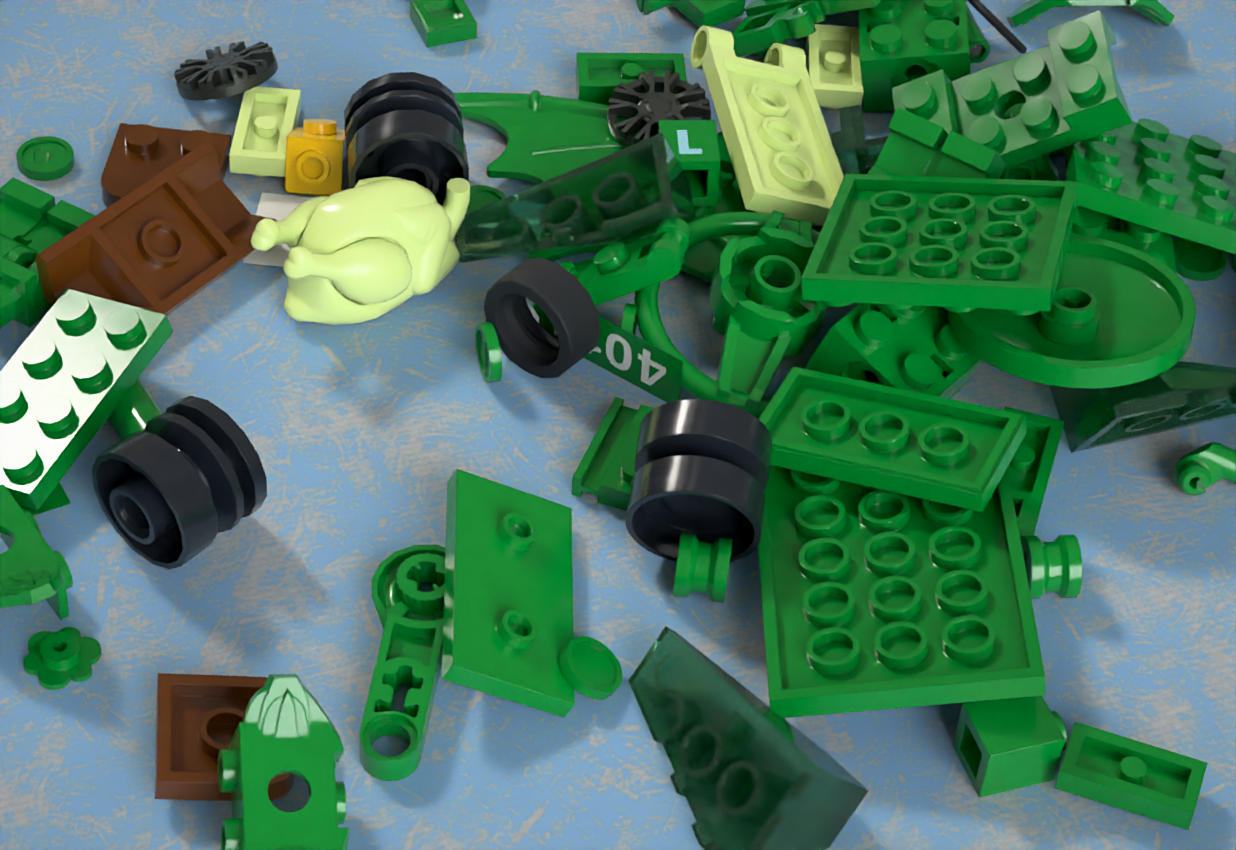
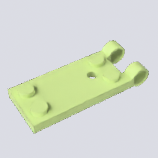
[690,25,844,227]

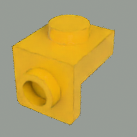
[285,119,348,196]

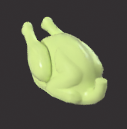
[251,176,470,325]

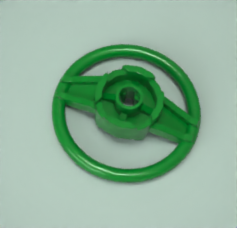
[634,210,860,419]

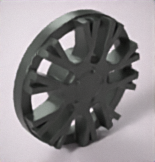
[174,41,278,101]
[607,70,711,157]

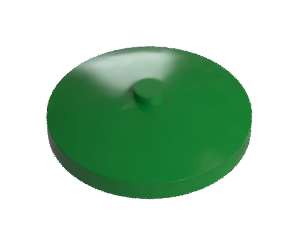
[947,234,1196,389]

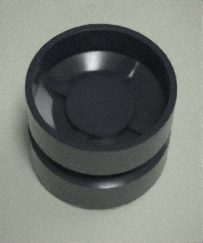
[626,399,773,562]

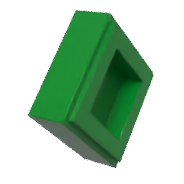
[410,0,477,47]

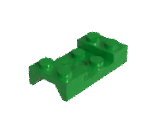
[892,10,1133,168]

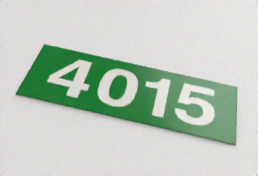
[539,307,683,403]

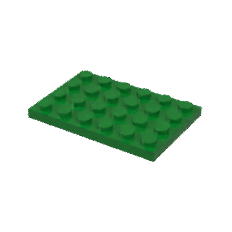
[758,465,1046,719]

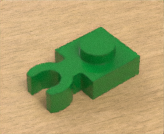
[732,0,826,58]

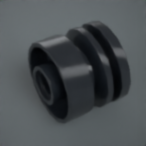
[344,72,469,206]
[92,396,267,569]

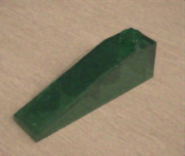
[455,133,695,263]
[1049,361,1236,453]
[628,626,869,850]

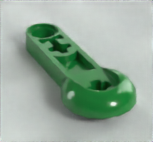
[359,545,445,781]

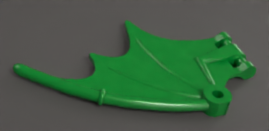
[453,90,800,284]

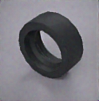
[484,258,601,378]

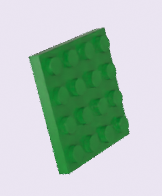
[1065,119,1236,254]
[801,174,1078,316]

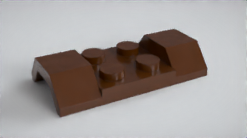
[35,140,277,315]

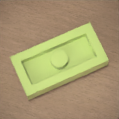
[806,24,863,109]
[229,86,301,177]

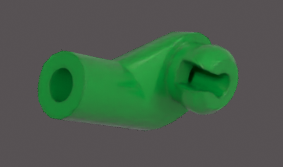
[1173,442,1236,496]

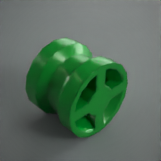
[673,532,733,603]
[1020,535,1083,599]

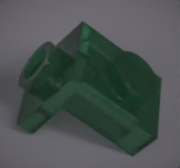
[831,105,888,174]

